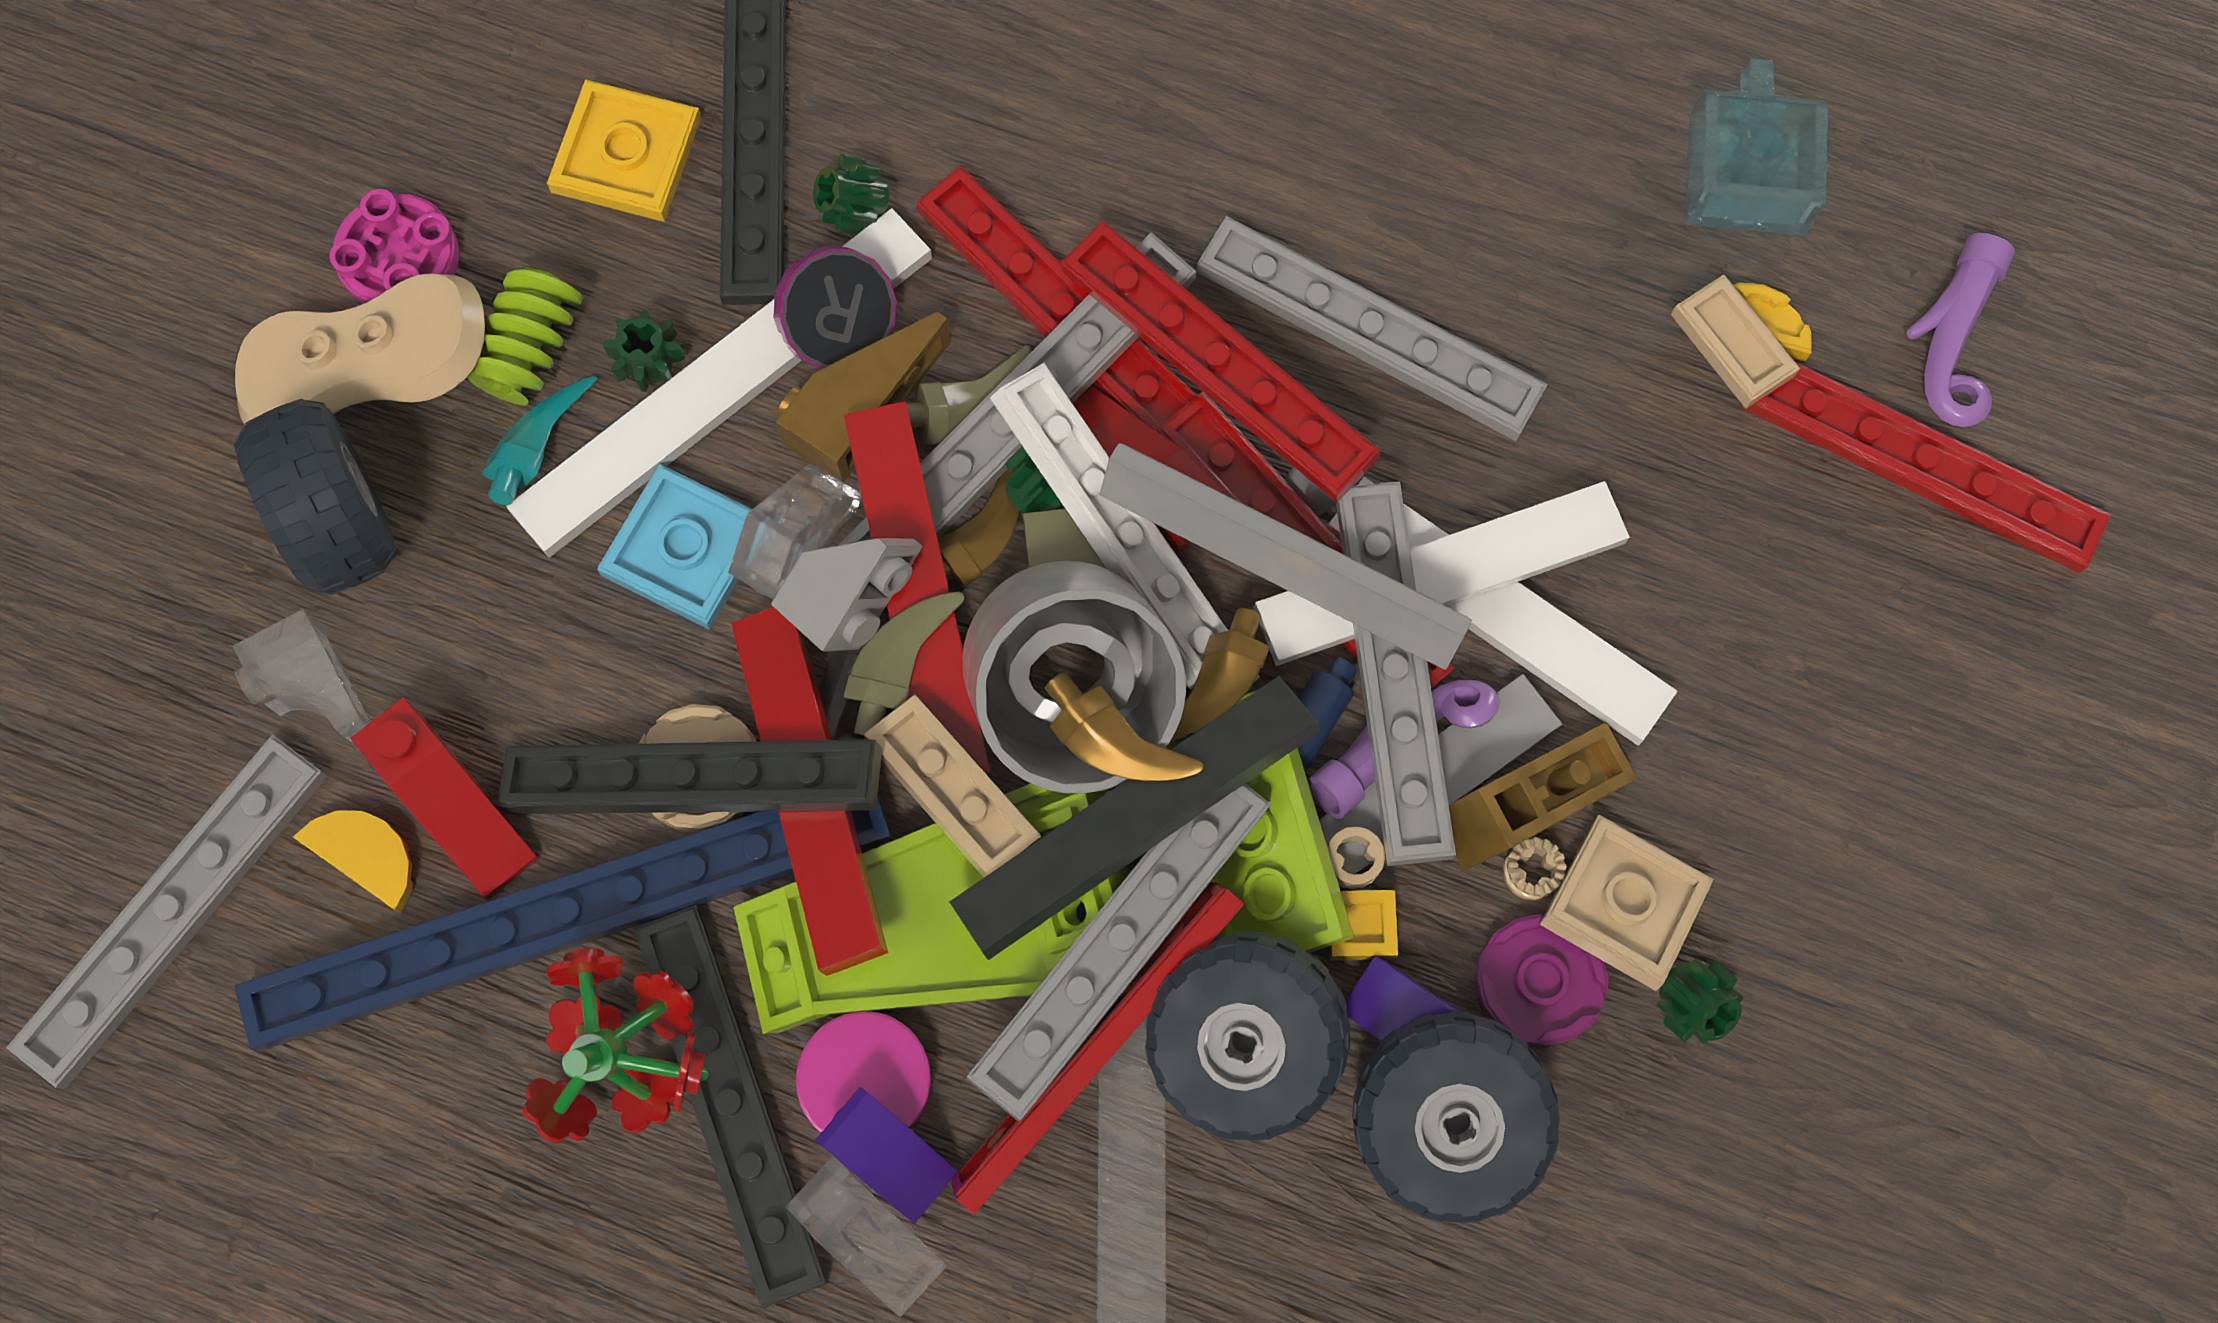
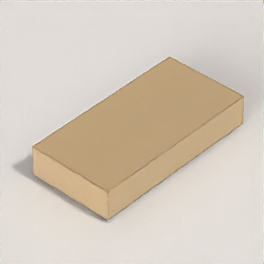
[1671,275,1800,409]

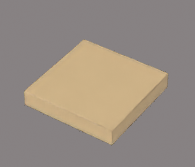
[1539,815,1714,991]

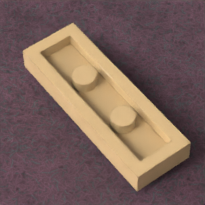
[864,695,1041,877]

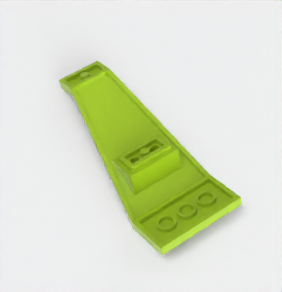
[733,691,1354,1034]

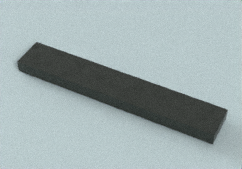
[720,0,786,305]
[949,675,1320,960]
[496,740,882,814]
[633,905,828,1309]

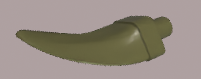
[906,345,1032,445]
[843,592,964,735]

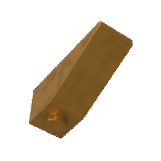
[776,312,950,484]
[1449,723,1637,871]

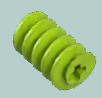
[467,267,584,406]

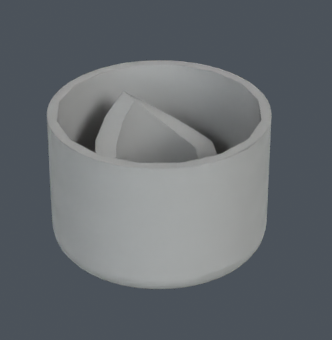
[962,561,1186,793]

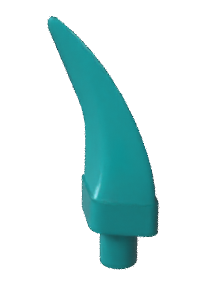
[482,375,597,505]

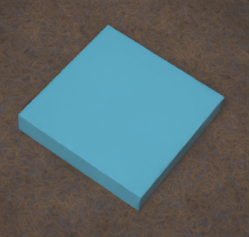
[597,464,771,630]

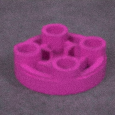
[330,189,459,304]
[796,1011,931,1132]

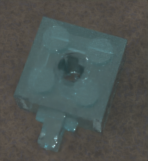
[1685,58,1828,236]

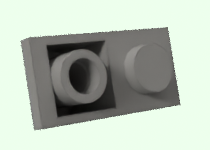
[771,538,923,651]

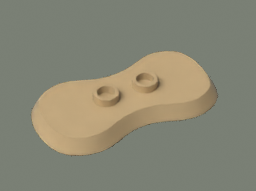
[235,274,485,425]

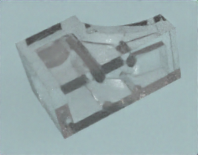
[728,463,862,600]
[233,609,371,745]
[785,1156,947,1317]

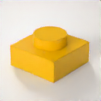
[1329,890,1398,960]

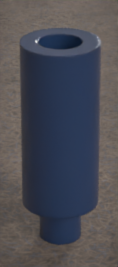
[1297,657,1357,773]

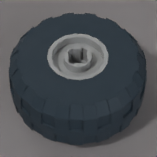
[234,398,396,595]
[1145,931,1350,1142]
[1352,1011,1561,1224]

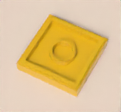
[547,79,702,222]

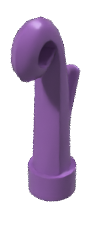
[1906,233,2015,427]
[1307,680,1500,819]

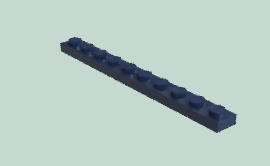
[234,796,892,1052]

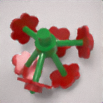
[522,948,708,1143]

